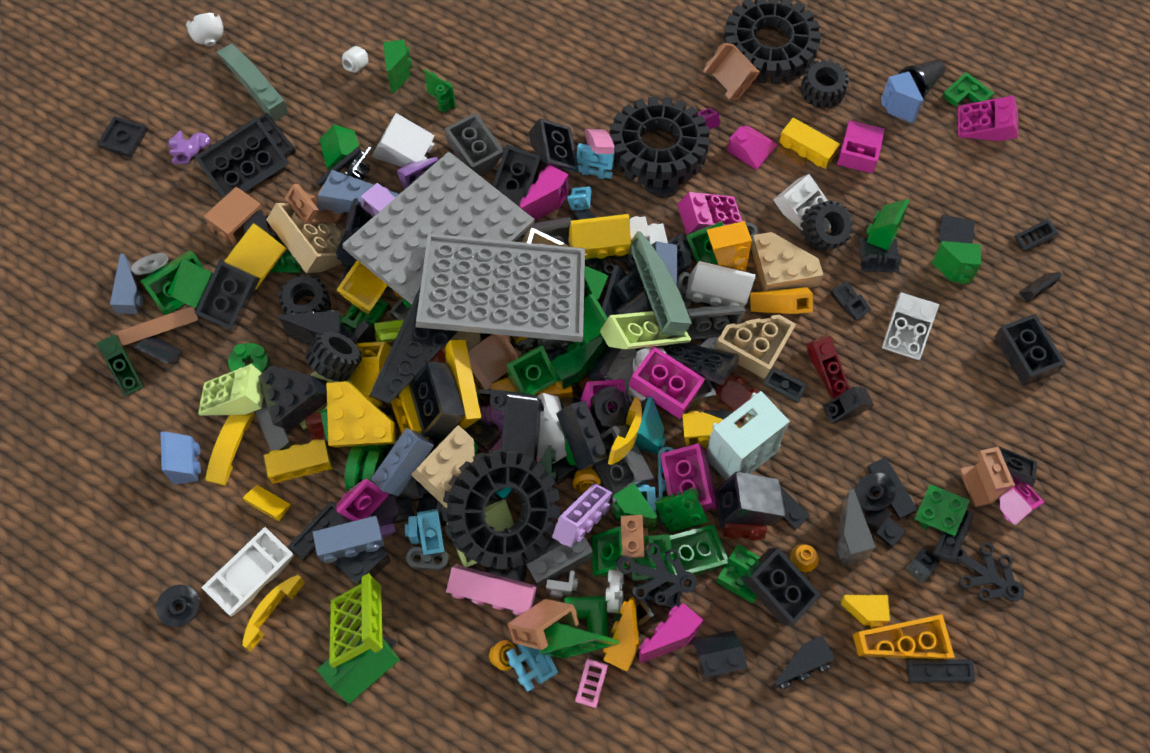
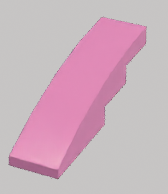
[584,129,615,154]

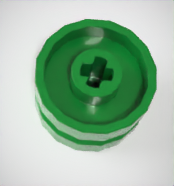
[344,446,385,491]

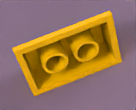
[568,214,631,260]

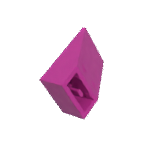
[958,95,1019,141]
[837,120,884,174]
[519,165,569,221]
[677,192,742,235]
[638,603,703,663]

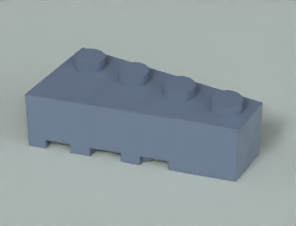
[317,170,399,219]

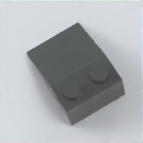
[835,489,876,566]

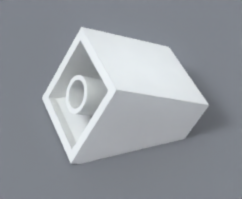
[372,113,435,167]

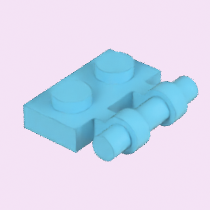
[577,143,615,179]
[506,645,559,692]

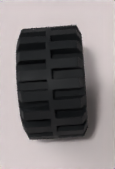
[801,60,849,109]
[800,201,854,251]
[278,274,331,315]
[305,330,362,382]

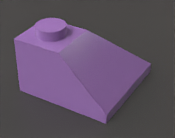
[397,157,438,189]

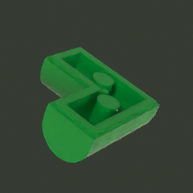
[564,596,609,637]

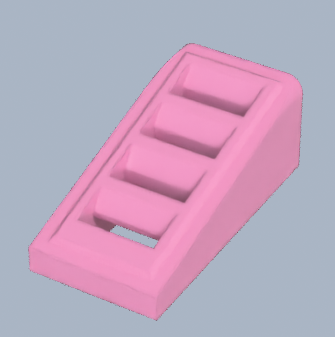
[575,658,608,708]

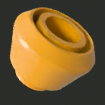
[573,468,601,493]
[790,544,819,572]
[489,640,517,671]

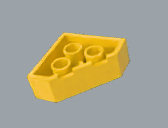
[327,382,396,447]

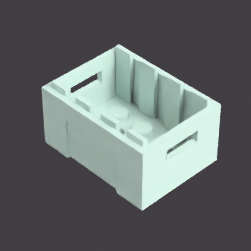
[706,391,790,480]

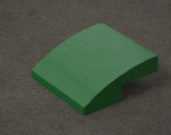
[167,258,213,309]
[632,534,674,580]
[716,544,760,604]

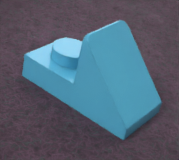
[417,509,444,555]

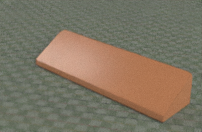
[117,306,198,345]

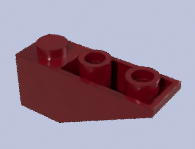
[805,336,850,399]

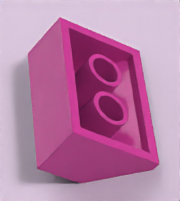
[629,346,705,419]
[660,443,717,511]

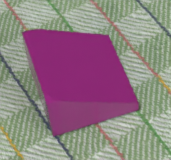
[698,107,721,130]

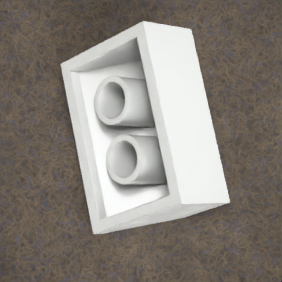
[685,261,755,307]

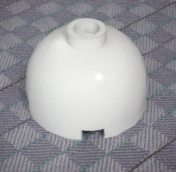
[186,13,224,46]

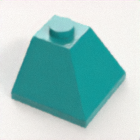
[635,397,666,454]

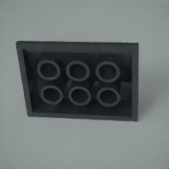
[195,117,289,198]

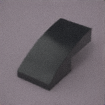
[830,281,872,321]

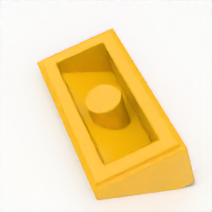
[243,485,291,522]

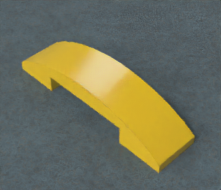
[608,397,642,465]
[205,412,255,486]
[243,575,305,652]

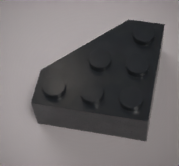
[258,365,328,430]

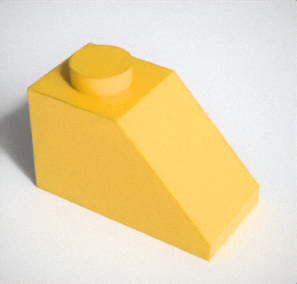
[841,595,890,629]

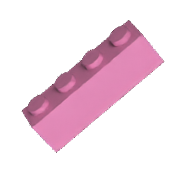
[446,564,537,615]

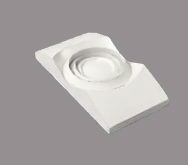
[201,527,294,617]

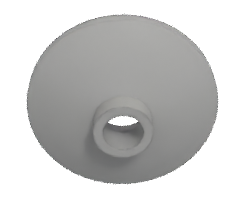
[131,253,169,275]

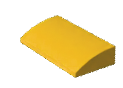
[225,223,287,290]
[336,260,388,315]
[444,340,481,430]

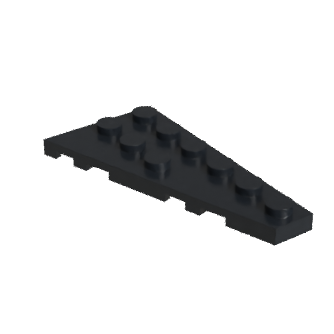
[369,288,459,405]
[635,343,739,385]

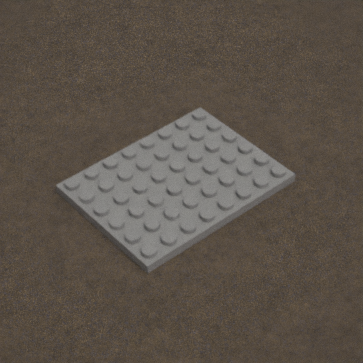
[343,152,535,305]
[416,234,585,342]

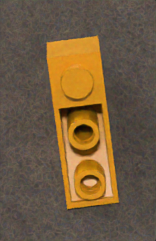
[750,287,813,314]
[603,597,639,671]

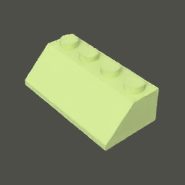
[600,311,691,349]

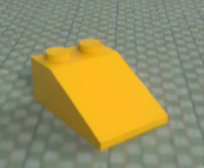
[683,411,742,450]

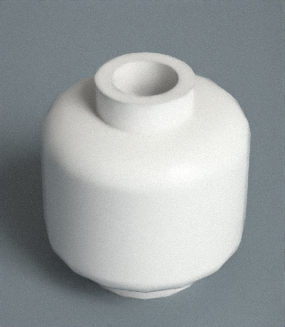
[342,46,369,73]

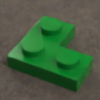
[942,72,994,107]

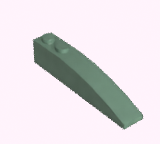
[217,43,289,122]
[630,231,692,336]

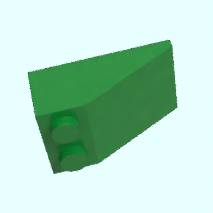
[665,524,730,585]
[540,621,619,659]

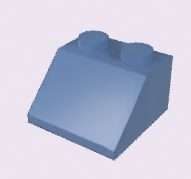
[881,72,923,123]
[161,432,201,485]

